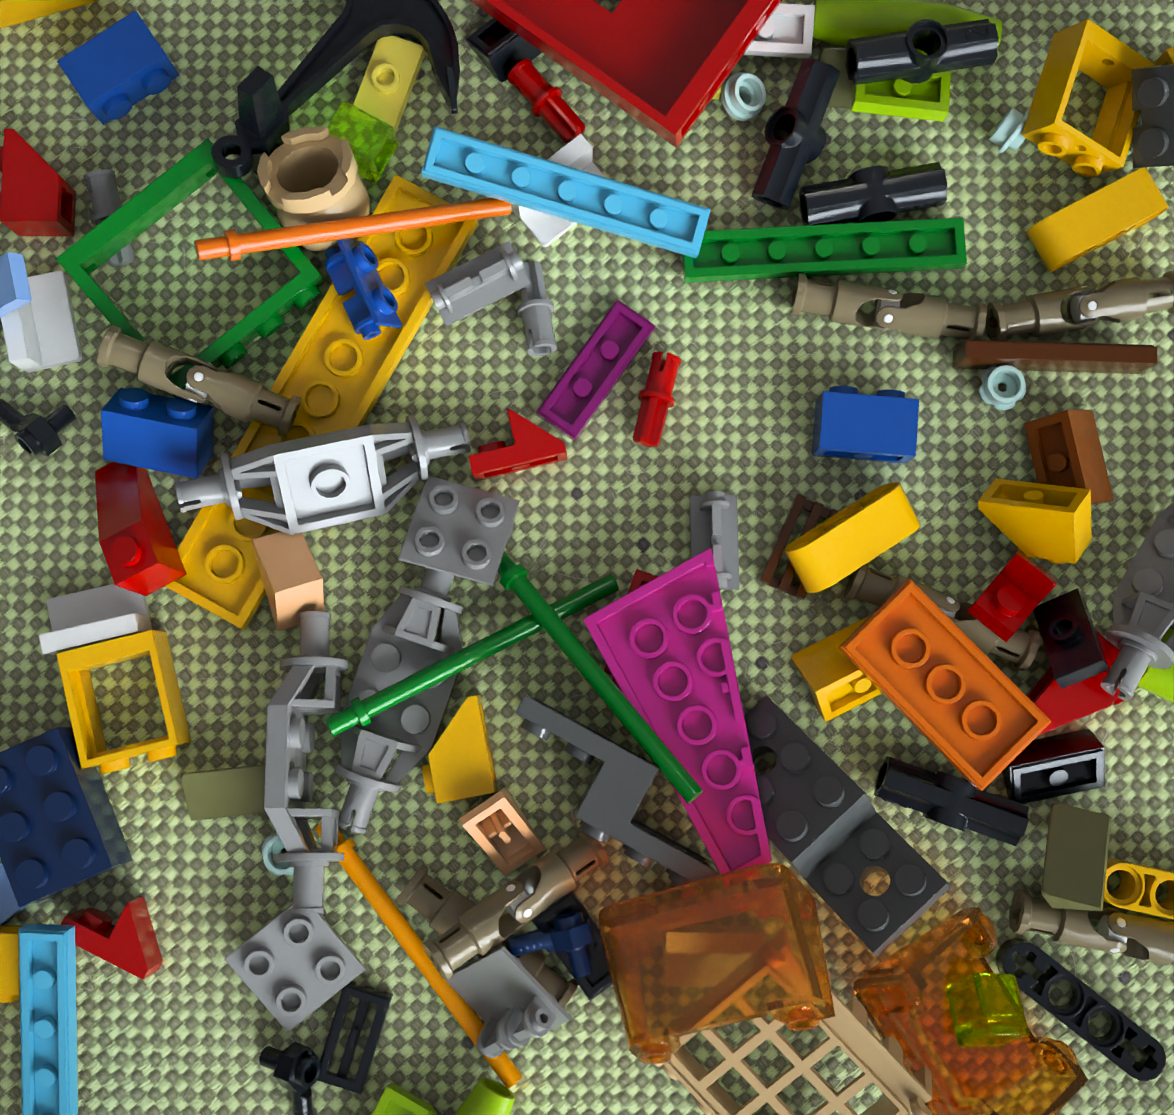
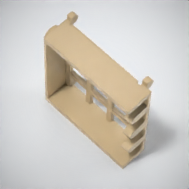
[647,925,933,1115]

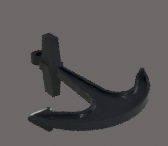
[211,0,460,179]

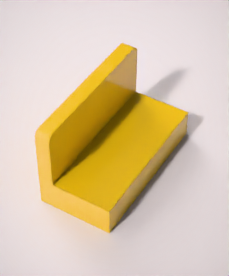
[792,615,882,722]

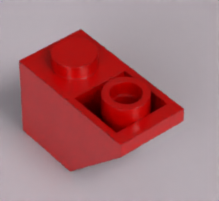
[0,129,76,237]

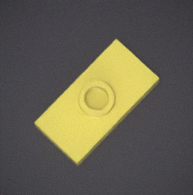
[349,35,426,137]

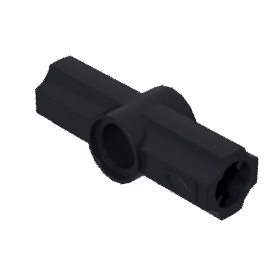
[845,19,999,85]
[751,58,841,210]
[799,162,947,226]
[874,756,1029,846]

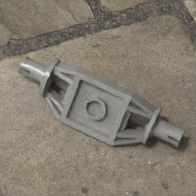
[174,415,471,535]
[1100,502,1174,700]
[335,568,464,834]
[264,611,348,914]

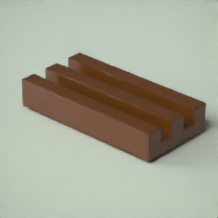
[759,494,839,600]

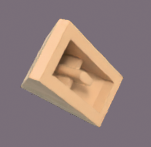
[251,531,324,631]
[459,786,545,876]

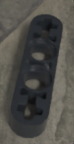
[996,938,1166,1081]

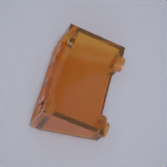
[598,863,835,1064]
[853,907,1088,1115]

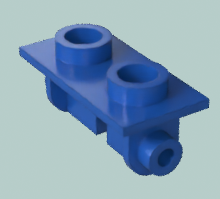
[324,238,402,340]

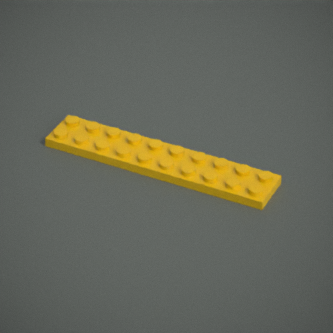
[165,174,478,630]

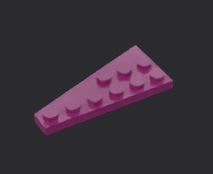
[583,548,772,885]

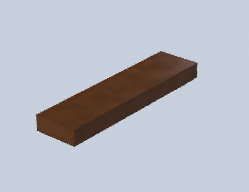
[953,339,1157,374]

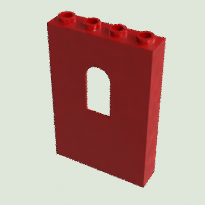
[469,0,782,148]

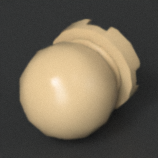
[257,126,370,252]

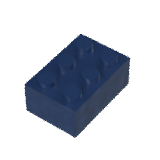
[0,727,133,907]

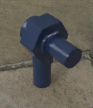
[508,911,594,978]

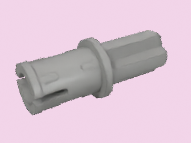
[84,169,134,267]
[517,261,557,356]

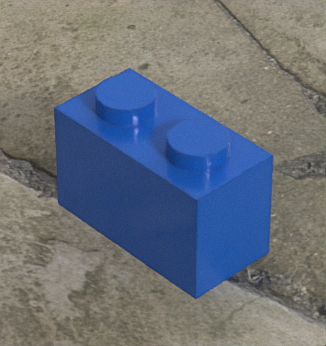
[57,10,180,125]
[812,386,919,464]
[101,388,214,479]

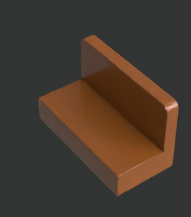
[1024,410,1113,505]

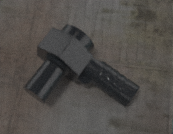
[0,399,76,457]
[259,1042,321,1115]

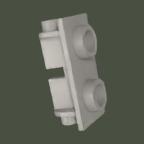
[425,241,531,327]
[689,491,740,590]

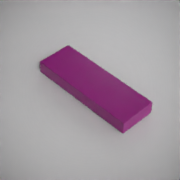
[536,299,656,442]

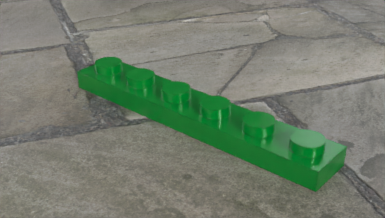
[682,218,967,283]

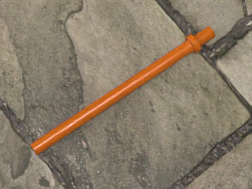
[194,198,511,261]

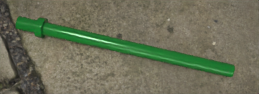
[498,551,703,804]
[325,574,619,736]

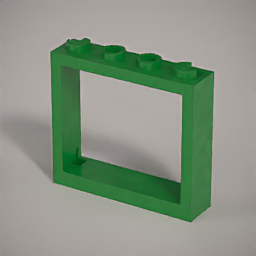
[56,138,325,397]

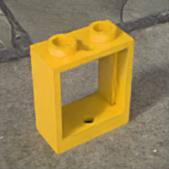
[1021,19,1155,177]
[56,630,191,775]

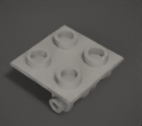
[399,476,520,586]
[224,903,366,1032]
[446,946,572,1058]

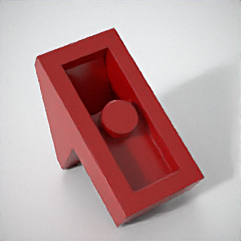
[468,408,567,482]
[967,549,1058,642]
[60,896,163,980]

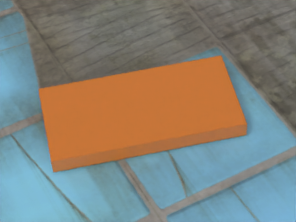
[838,579,1052,791]

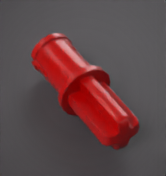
[507,58,585,144]
[633,351,681,447]

